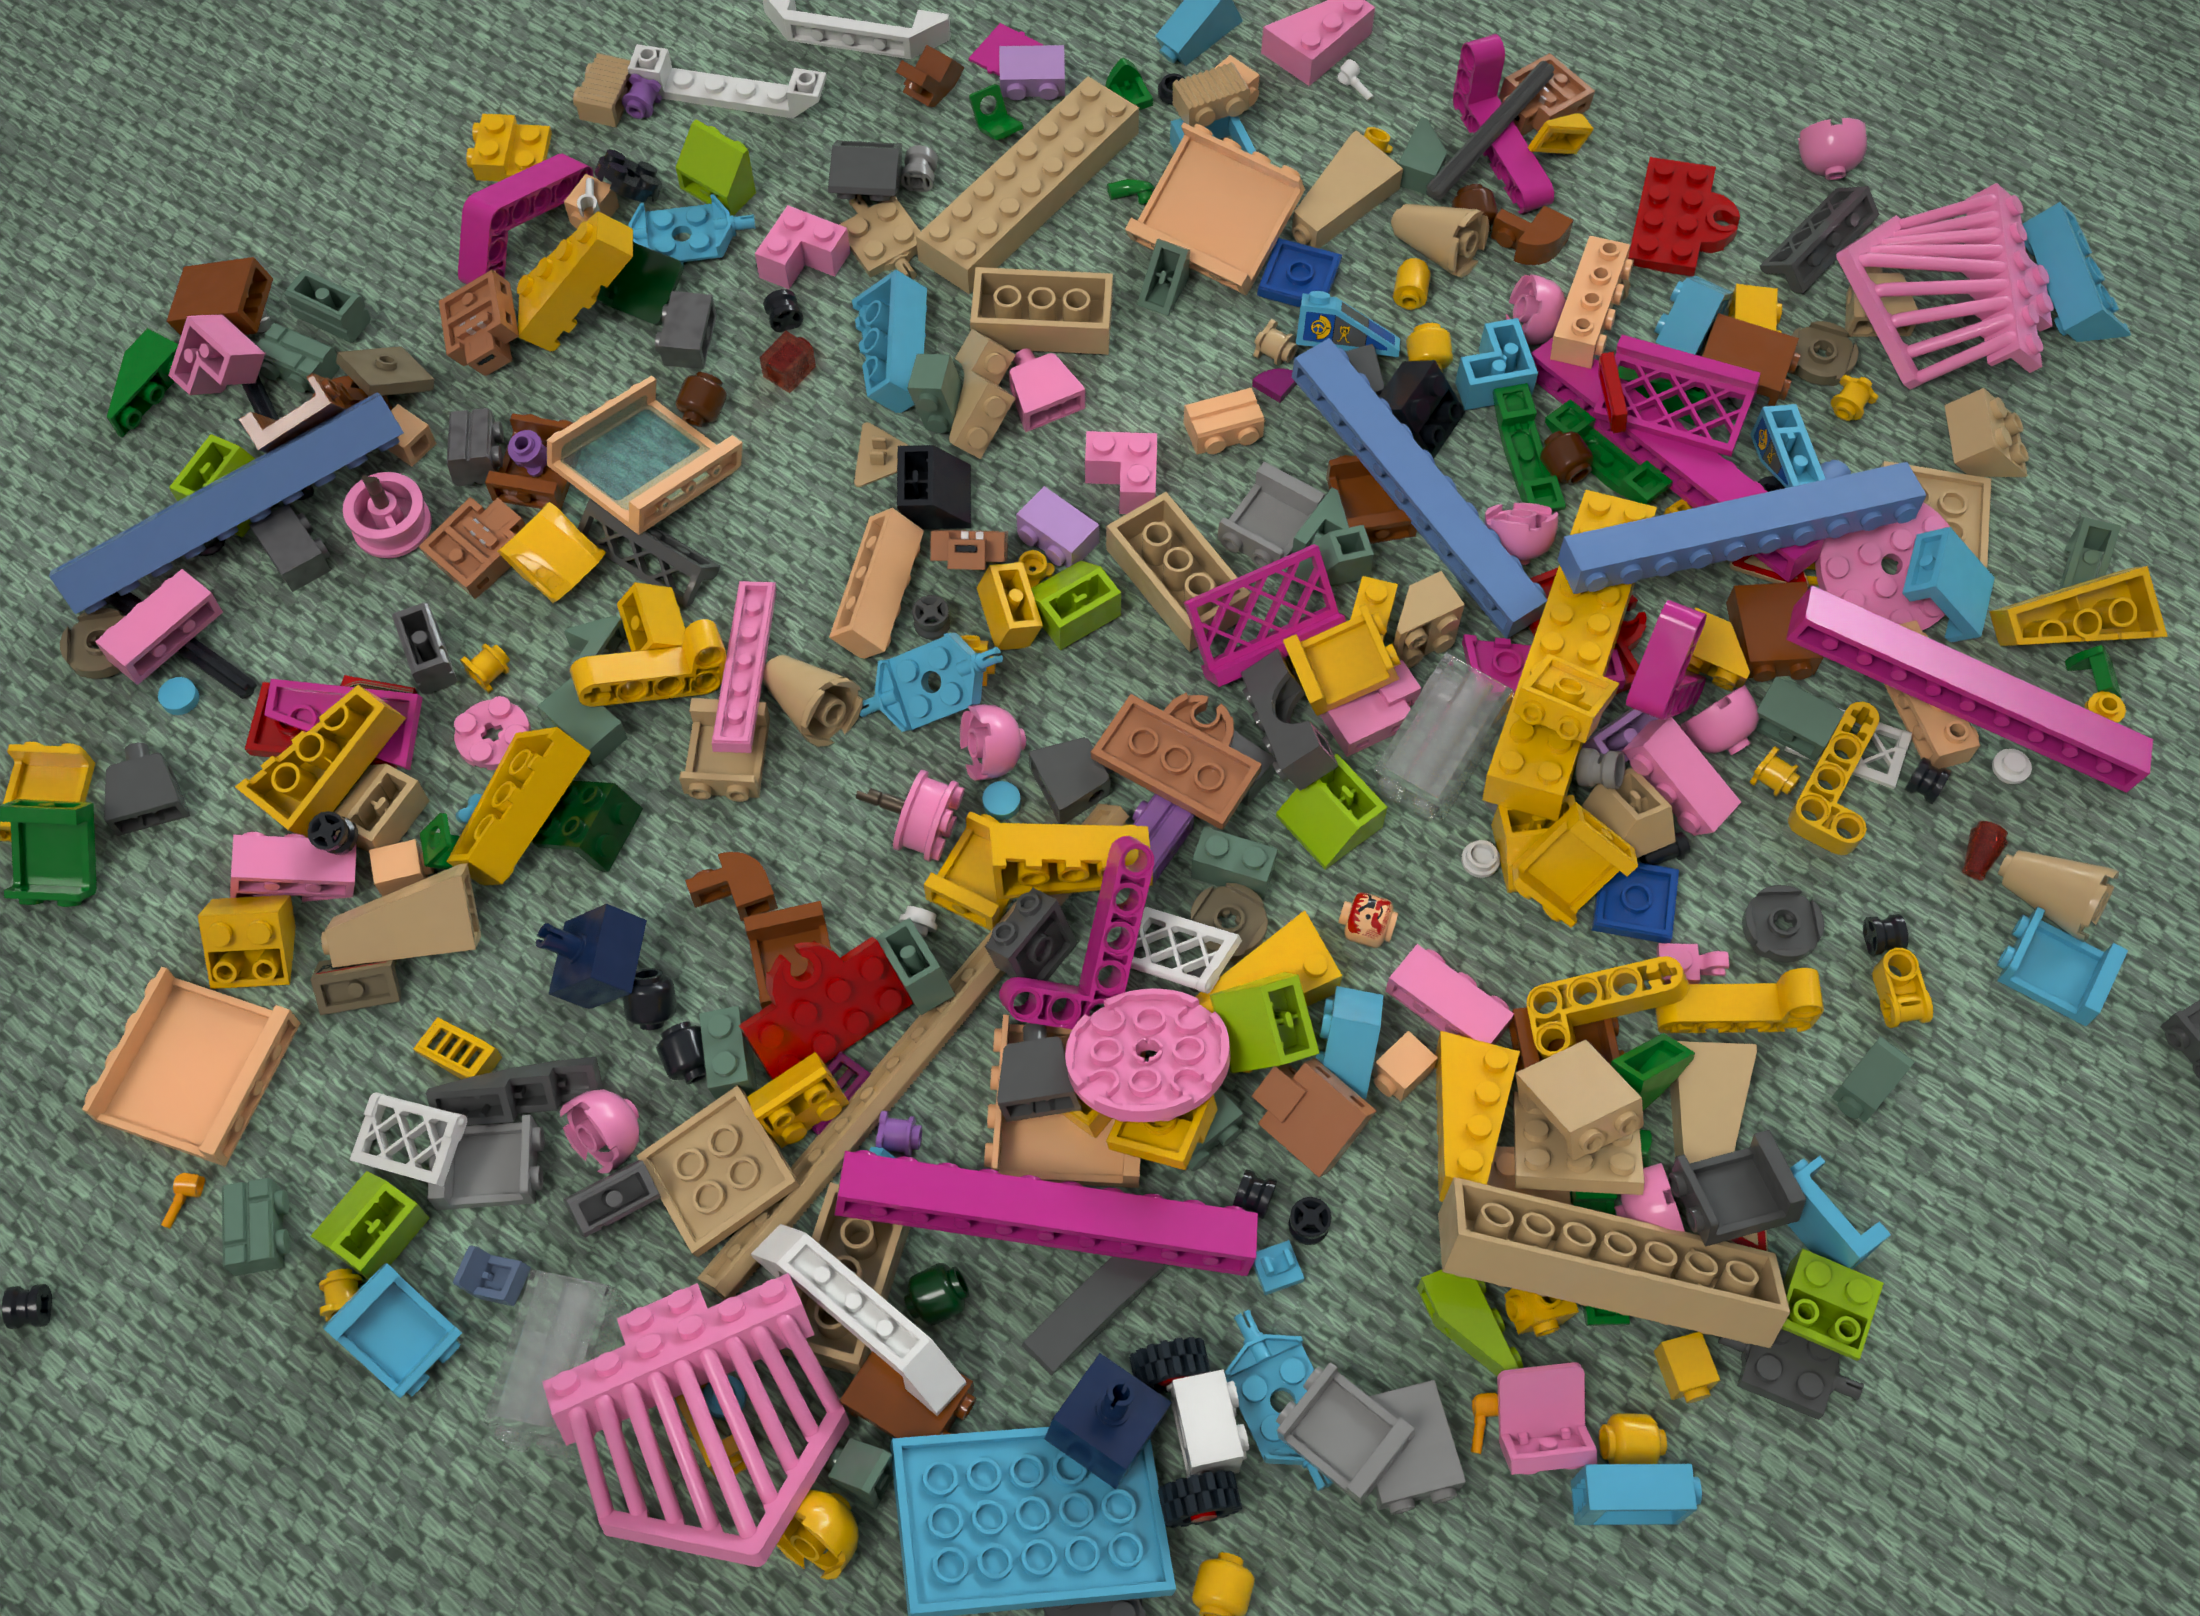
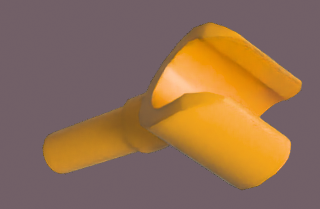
[161,1173,206,1229]
[1471,1393,1498,1454]

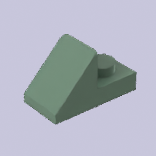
[1292,487,1349,553]
[2060,517,2121,588]
[564,615,626,671]

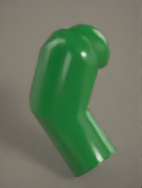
[1107,178,1155,205]

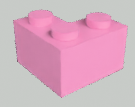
[755,205,851,289]
[168,315,265,395]
[1085,431,1157,514]

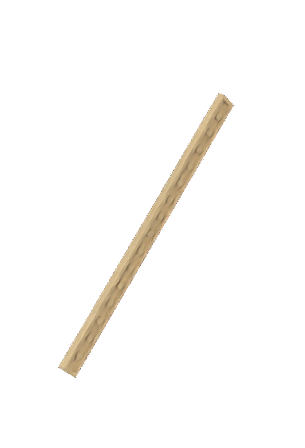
[697,804,1129,1301]

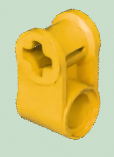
[1872,948,1933,1028]

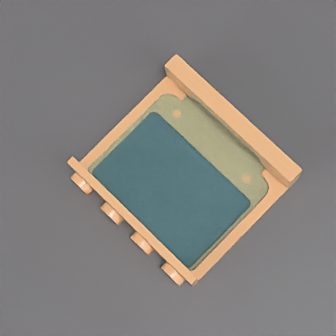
[547,375,743,535]

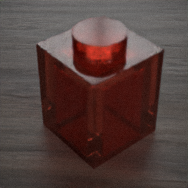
[759,331,816,393]

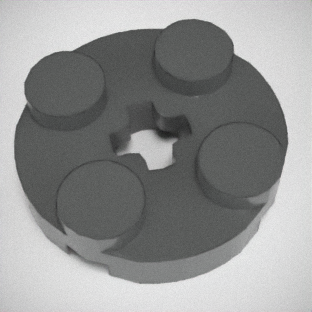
[1742,885,1824,962]

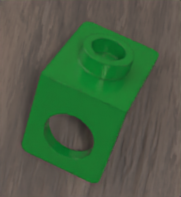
[969,84,1024,140]
[420,813,460,870]

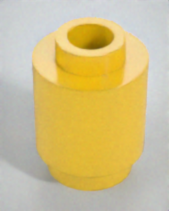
[1393,258,1431,310]

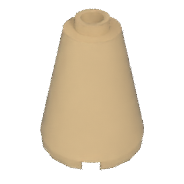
[1391,204,1489,278]
[763,655,863,747]
[1998,850,2119,942]

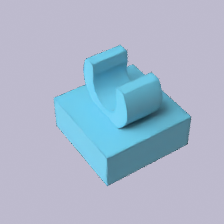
[1253,1240,1304,1295]

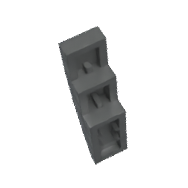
[426,1056,604,1125]
[1022,1256,1169,1376]

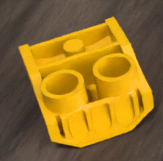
[497,502,606,603]

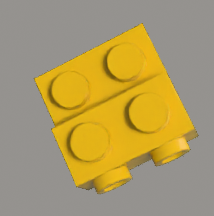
[466,113,552,182]
[1513,653,1620,743]
[1106,1094,1218,1171]

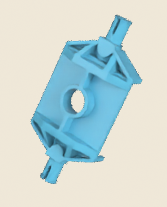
[628,194,756,262]
[859,633,1003,732]
[1225,1310,1334,1491]

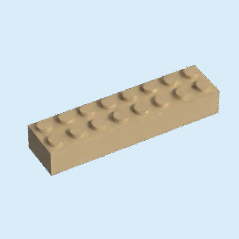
[916,76,1139,294]
[1438,1177,1790,1348]

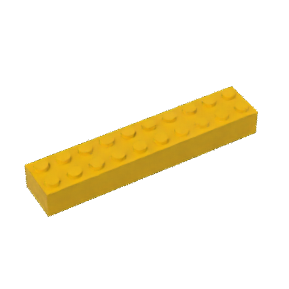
[1482,490,1657,821]

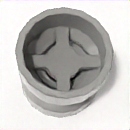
[901,145,938,192]
[1576,748,1625,790]

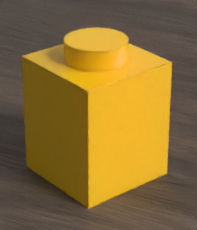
[1654,1332,1720,1403]

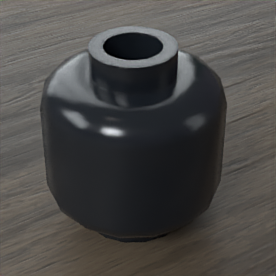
[623,968,676,1030]
[656,1021,706,1084]

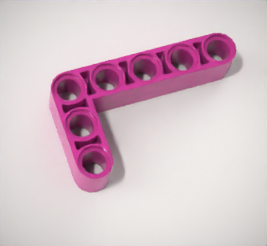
[1453,34,1554,214]
[458,153,594,284]
[1626,600,1707,720]
[999,836,1154,1030]

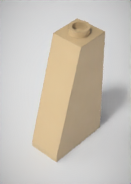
[1292,130,1403,248]
[321,863,481,968]
[1670,1041,1757,1164]

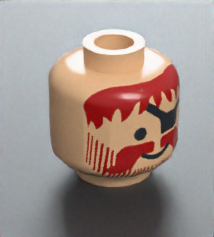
[1338,892,1398,948]

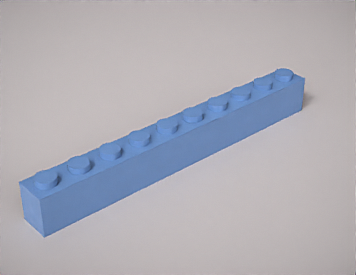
[1292,338,1547,639]
[49,392,404,614]
[1557,462,1927,594]

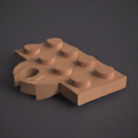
[1091,692,1262,830]

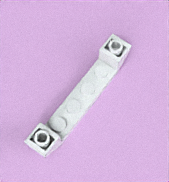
[763,0,951,59]
[628,44,827,118]
[751,1224,966,1416]

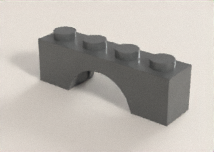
[1241,648,1338,791]

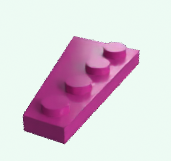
[1462,634,1625,703]
[264,679,423,771]

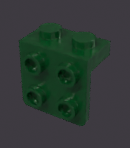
[596,241,684,325]
[532,780,643,872]

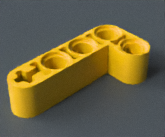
[570,619,727,707]
[1788,702,1880,855]
[1527,956,1689,1059]
[1655,968,1824,1033]

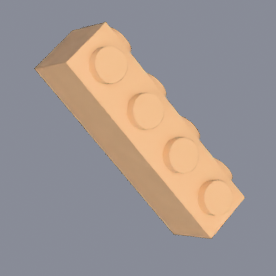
[1550,236,1634,369]
[829,508,924,659]
[1884,620,1980,769]

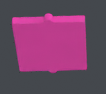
[969,23,1044,76]

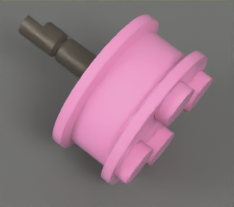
[343,472,432,558]
[856,770,965,862]

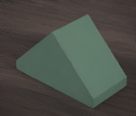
[1137,239,1190,316]

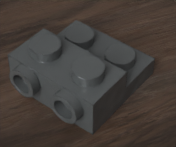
[985,887,1078,999]

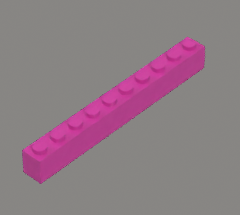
[1531,337,1824,582]
[1786,585,2153,793]
[834,1150,1258,1276]

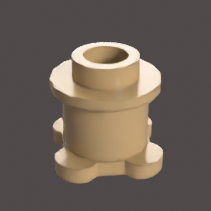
[1253,319,1298,366]

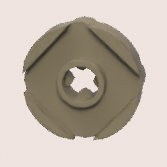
[1791,321,1859,386]
[60,608,124,679]
[1190,883,1268,961]

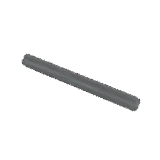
[1426,61,1554,201]

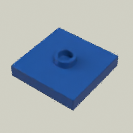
[1257,238,1342,307]
[1591,862,1679,943]

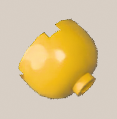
[776,1490,859,1580]

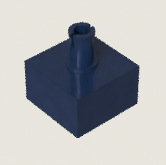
[536,904,647,1009]
[1044,1353,1172,1489]

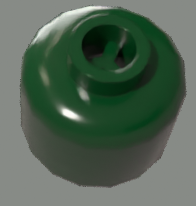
[904,1263,970,1326]

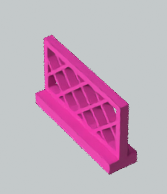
[1592,334,1761,457]
[1184,544,1346,687]

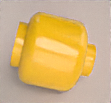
[1406,323,1453,373]
[1599,1413,1667,1464]
[1192,1552,1255,1616]

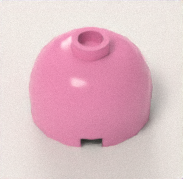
[1798,118,1867,180]
[1506,274,1566,345]
[1485,503,1558,565]
[1680,685,1759,755]
[960,704,1026,781]
[560,1089,639,1174]
[1614,1163,1685,1232]

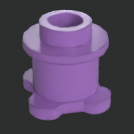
[622,74,662,119]
[508,430,547,477]
[876,1111,922,1157]

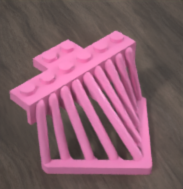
[1836,183,2054,390]
[542,1273,850,1567]

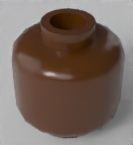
[1451,184,1498,232]
[676,372,727,427]
[1540,431,1594,485]

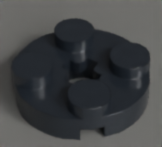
[594,149,662,202]

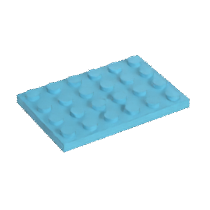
[890,1427,1176,1616]

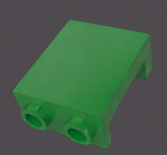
[0,799,97,907]

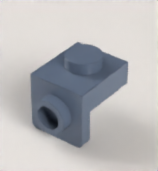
[453,1245,531,1307]

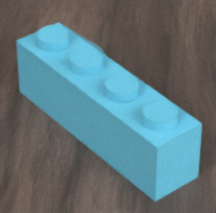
[2023,202,2131,342]
[852,270,927,413]

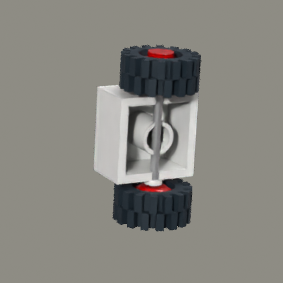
[1129,1337,1249,1528]

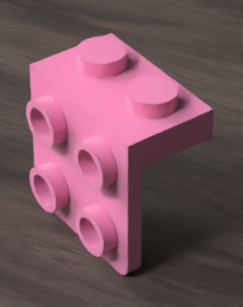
[1497,1362,1597,1475]

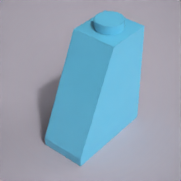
[1155,0,1243,66]

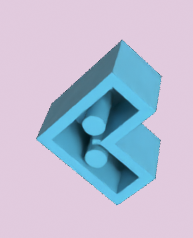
[1654,276,1733,356]
[1455,318,1538,410]
[1315,986,1383,1099]

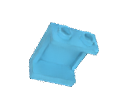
[1902,527,1995,642]
[1997,907,2128,1026]
[1787,1156,1891,1269]
[323,1263,462,1398]

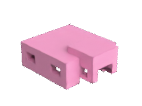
[1320,660,1422,757]

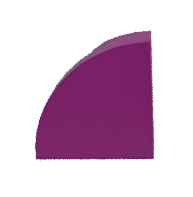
[1252,368,1297,403]

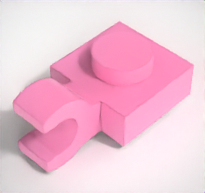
[1657,943,1729,985]

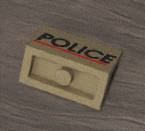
[311,960,401,1015]

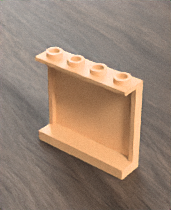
[1125,122,1305,295]
[82,967,301,1167]
[984,1015,1146,1188]

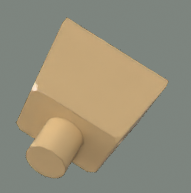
[1845,267,1918,337]

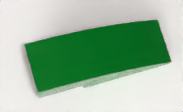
[1611,1033,1695,1111]

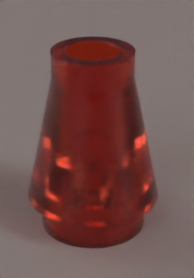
[1961,821,2008,881]

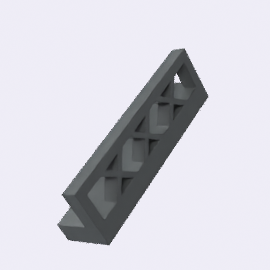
[1760,186,1880,293]
[577,499,721,607]

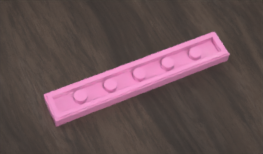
[712,581,776,753]

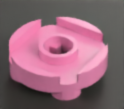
[454,696,532,770]

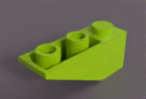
[1417,1269,1524,1377]

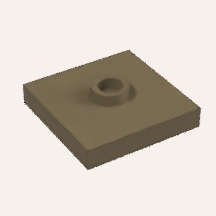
[336,346,435,396]

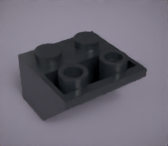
[1378,360,1465,459]
[897,445,971,529]

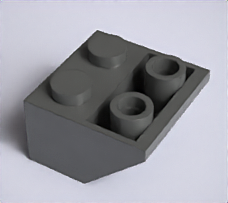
[828,140,902,201]

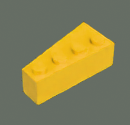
[517,211,633,351]
[1989,566,2168,646]
[235,685,406,838]
[447,727,591,886]
[989,823,1153,900]
[1195,910,1342,1013]
[1435,1030,1520,1202]

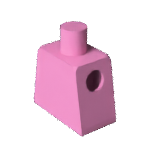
[1009,348,1085,432]

